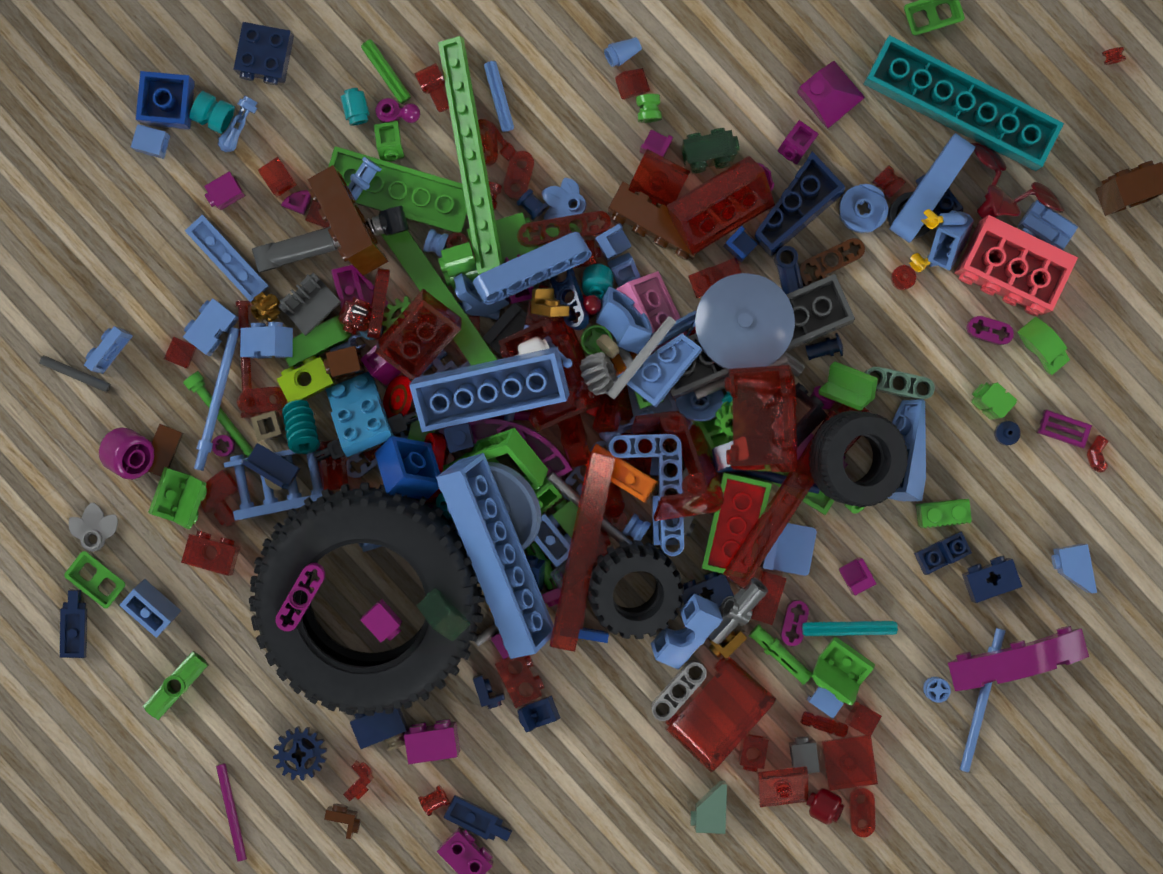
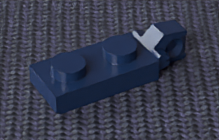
[60,589,87,658]
[443,795,512,841]

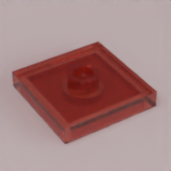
[628,149,691,210]
[822,734,878,791]
[758,767,808,807]

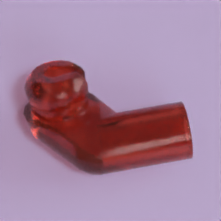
[1087,435,1109,473]

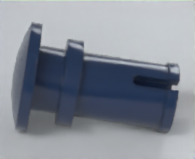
[805,333,843,360]

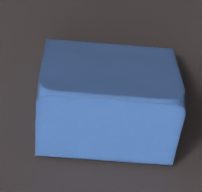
[608,253,641,287]

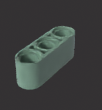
[864,367,935,400]

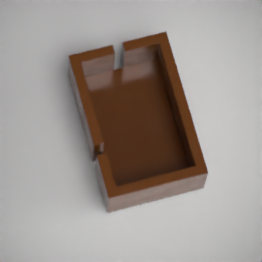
[1095,160,1163,216]

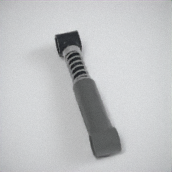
[252,206,409,273]

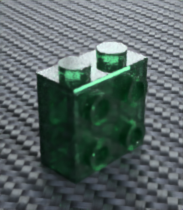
[681,128,740,174]

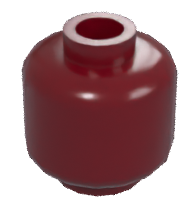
[806,788,845,825]

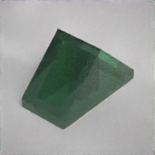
[417,588,471,642]

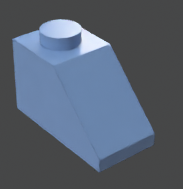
[1051,544,1097,594]

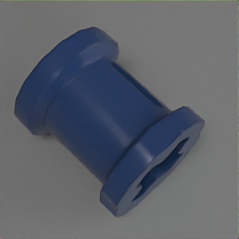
[516,189,548,221]

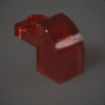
[201,470,239,527]

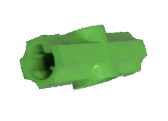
[143,651,209,720]

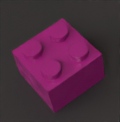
[404,719,460,765]

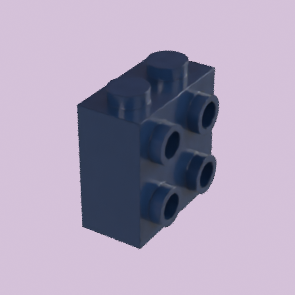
[234,22,294,85]

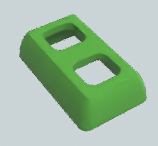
[904,0,965,36]
[64,551,126,609]

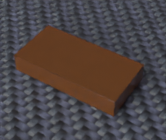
[148,424,184,477]

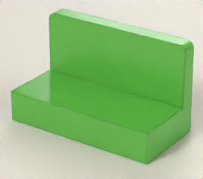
[818,361,878,411]

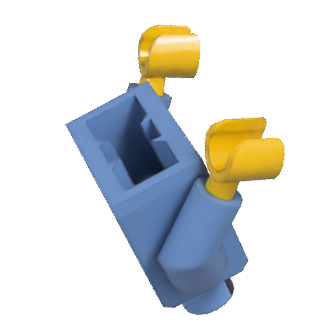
[909,209,974,272]

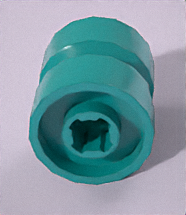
[189,91,235,134]

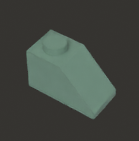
[690,781,727,834]

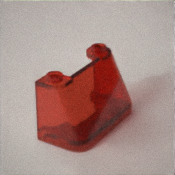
[499,316,603,432]
[725,365,798,473]
[665,656,777,772]

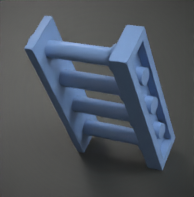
[224,444,333,521]

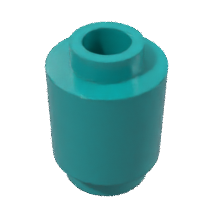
[340,88,370,126]

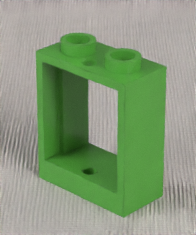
[469,428,548,490]

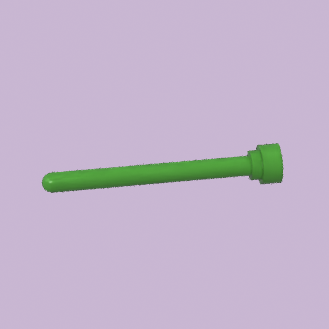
[183,371,253,458]

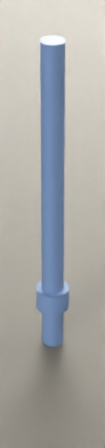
[194,327,240,471]
[960,628,1006,772]

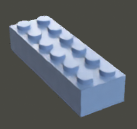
[409,347,570,432]

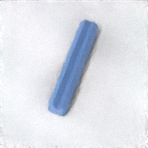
[484,61,514,132]
[648,311,696,346]

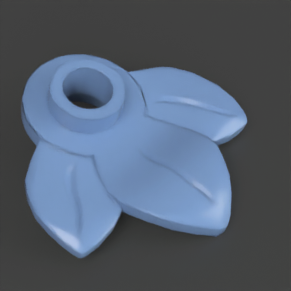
[542,178,587,223]

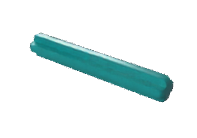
[802,621,898,636]

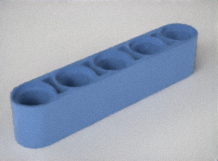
[889,133,975,243]
[473,232,592,305]

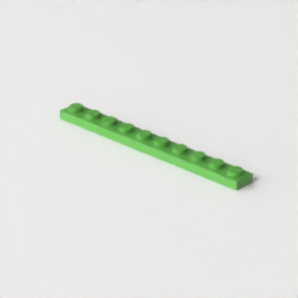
[438,36,503,275]

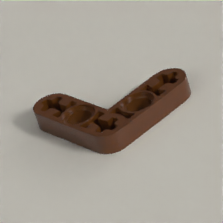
[799,238,865,287]

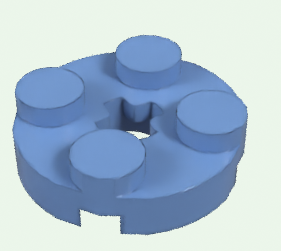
[839,184,889,233]

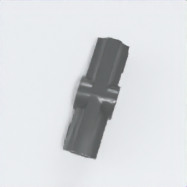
[708,577,768,645]

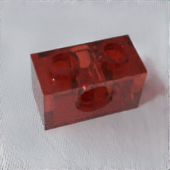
[181,531,240,576]

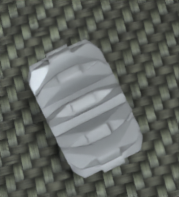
[580,352,618,395]

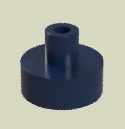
[994,421,1021,446]

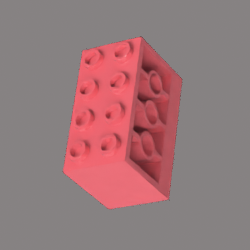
[954,215,1078,317]

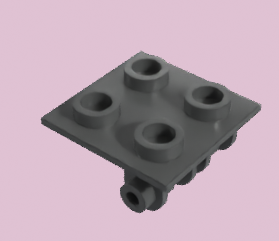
[278,272,341,336]

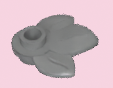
[69,503,118,552]

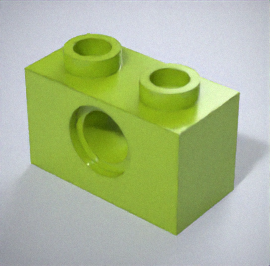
[277,356,336,403]

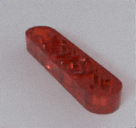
[517,211,611,247]

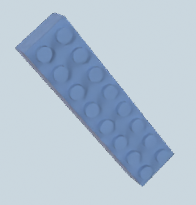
[436,453,557,659]

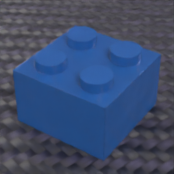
[136,71,195,129]
[375,436,440,500]

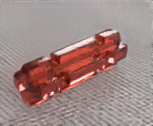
[800,711,848,738]

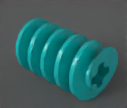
[282,400,320,454]

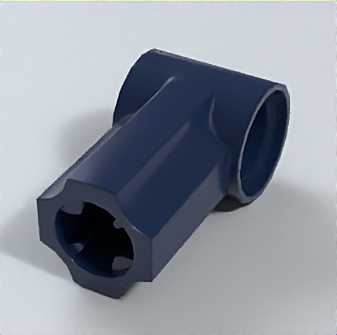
[774,246,803,295]

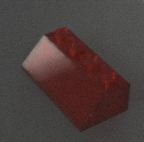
[666,156,775,255]

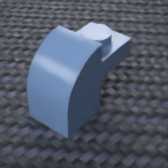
[454,273,510,316]

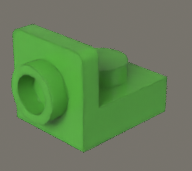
[374,120,404,161]

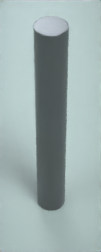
[39,355,111,393]

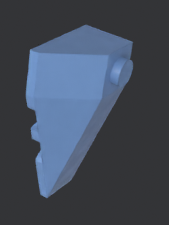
[888,399,926,501]

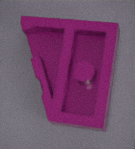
[331,265,389,318]

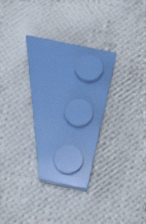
[616,333,702,408]

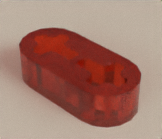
[478,119,498,166]

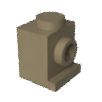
[251,411,286,441]

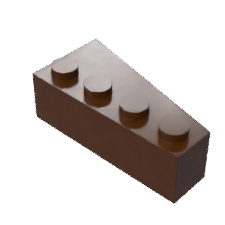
[307,165,389,276]
[608,181,708,260]

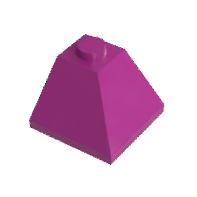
[797,61,865,129]

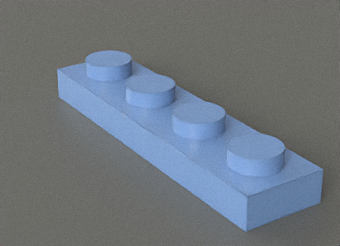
[185,214,270,302]

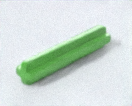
[361,39,411,104]

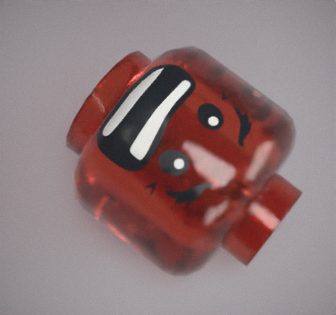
[338,297,374,335]

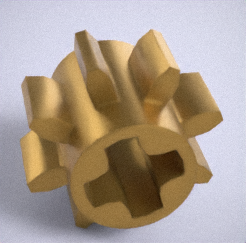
[250,292,280,322]

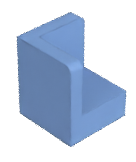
[131,124,170,159]
[595,223,631,261]
[806,687,844,719]

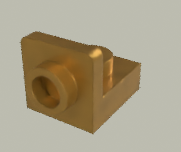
[531,288,569,317]
[708,629,747,659]

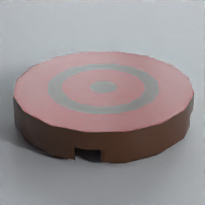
[383,375,416,417]

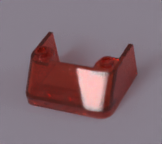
[629,411,724,521]

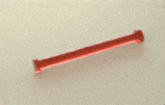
[235,301,256,418]

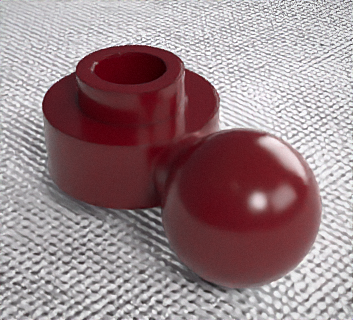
[573,295,602,319]

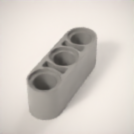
[651,660,707,721]

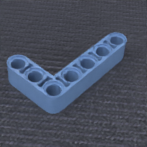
[609,434,684,556]

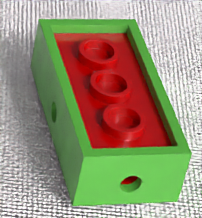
[702,472,772,580]

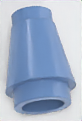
[604,37,642,67]

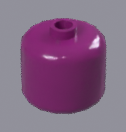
[99,427,155,480]

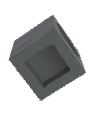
[789,736,820,775]

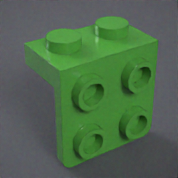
[148,467,207,529]
[812,636,875,705]

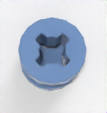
[423,229,450,257]
[622,513,651,541]
[923,677,951,703]

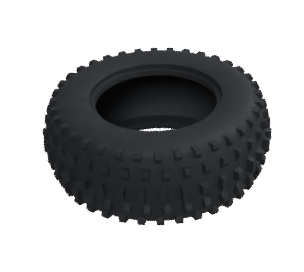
[249,482,485,716]

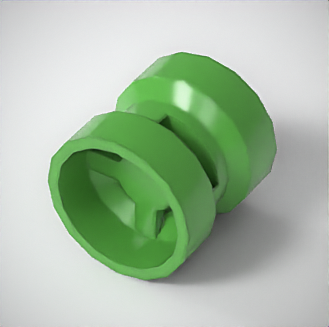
[636,94,662,123]

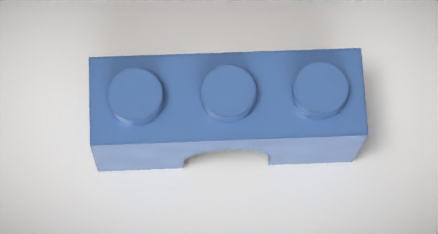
[651,594,723,670]

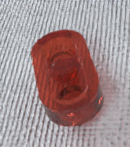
[503,151,534,200]
[237,386,287,414]
[849,787,876,837]

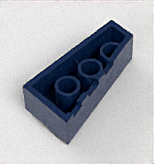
[755,151,845,257]

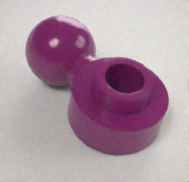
[375,98,420,123]

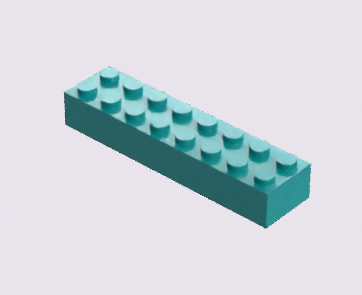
[863,35,1064,172]

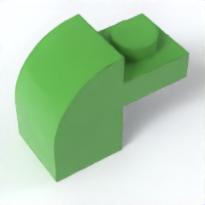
[1017,317,1070,375]

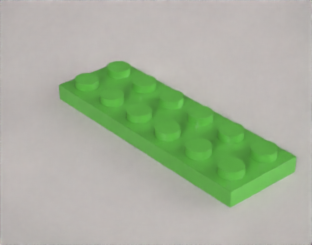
[329,146,467,235]

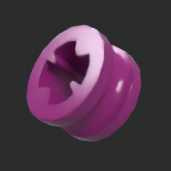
[212,435,235,457]

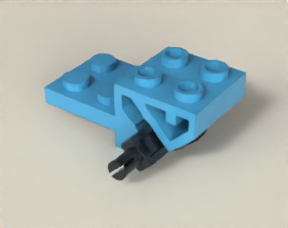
[314,371,419,462]

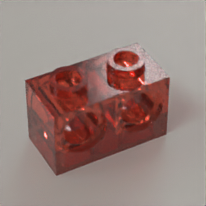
[495,655,545,708]

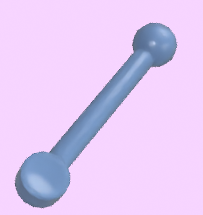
[543,336,572,368]

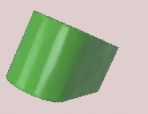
[285,315,352,368]

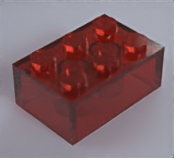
[375,289,462,381]

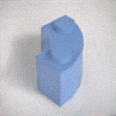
[596,287,652,354]

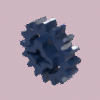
[273,726,328,781]

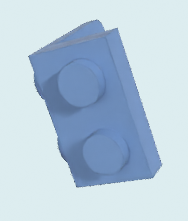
[758,520,817,576]

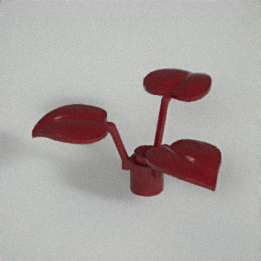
[971,143,1064,219]

